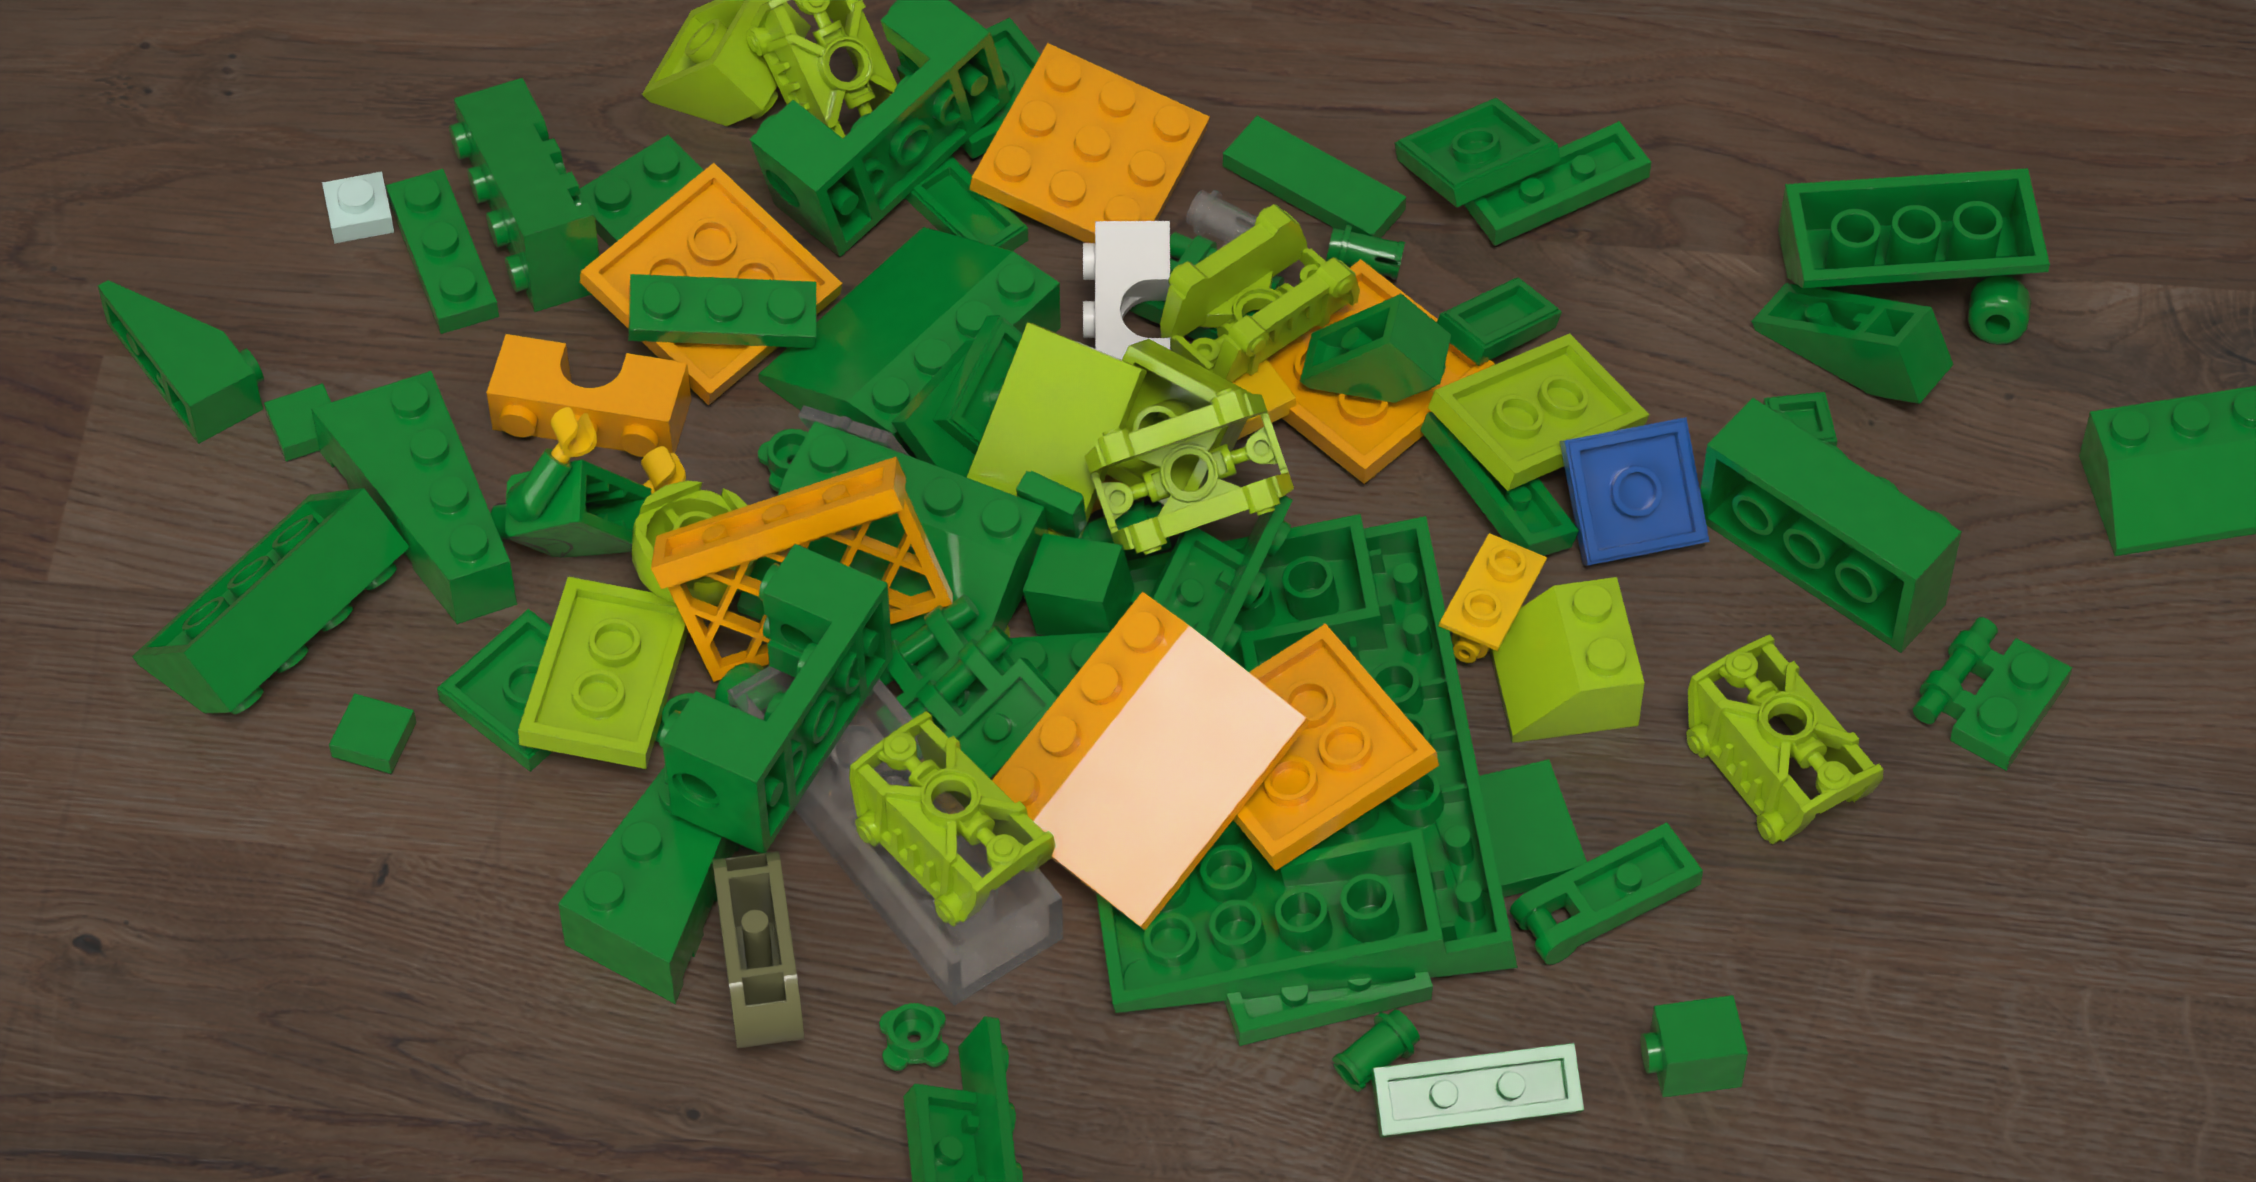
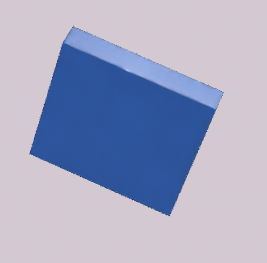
[1560,417,1710,565]

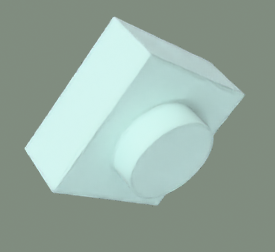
[322,171,394,244]

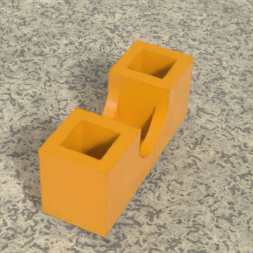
[486,334,691,457]

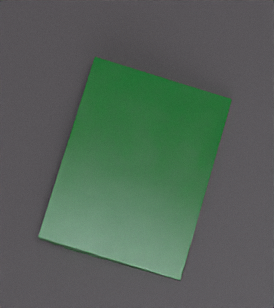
[1096,514,1518,1013]

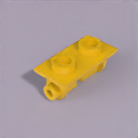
[1439,533,1547,663]

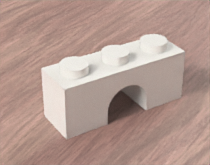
[1083,221,1170,360]

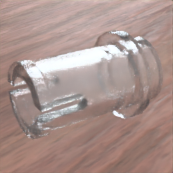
[1186,190,1257,243]

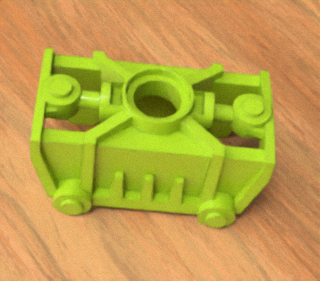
[747,0,898,138]
[1160,204,1360,382]
[1084,388,1294,555]
[1686,634,1884,844]
[849,711,1056,927]

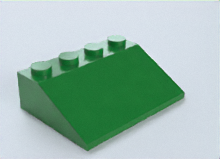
[758,227,1061,459]
[737,421,1049,677]

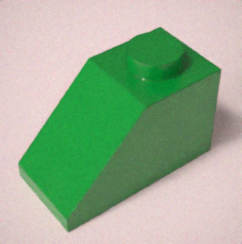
[1300,294,1451,403]

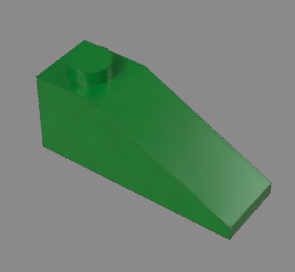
[97,280,264,444]
[1751,283,1954,404]

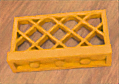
[651,457,953,682]

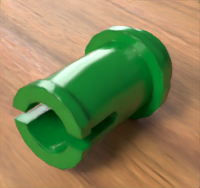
[1326,225,1405,280]
[1332,1009,1420,1092]

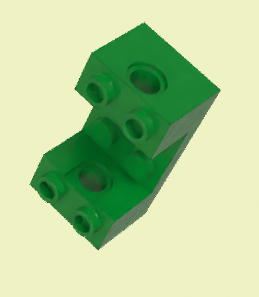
[749,0,1011,257]
[659,544,893,853]

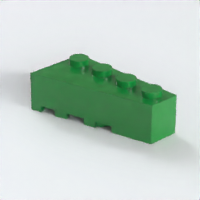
[449,78,600,312]
[311,371,517,624]
[558,766,740,1004]

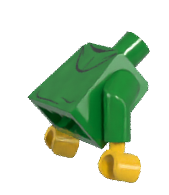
[491,407,686,558]

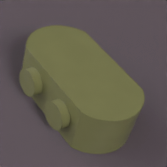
[712,851,804,1049]

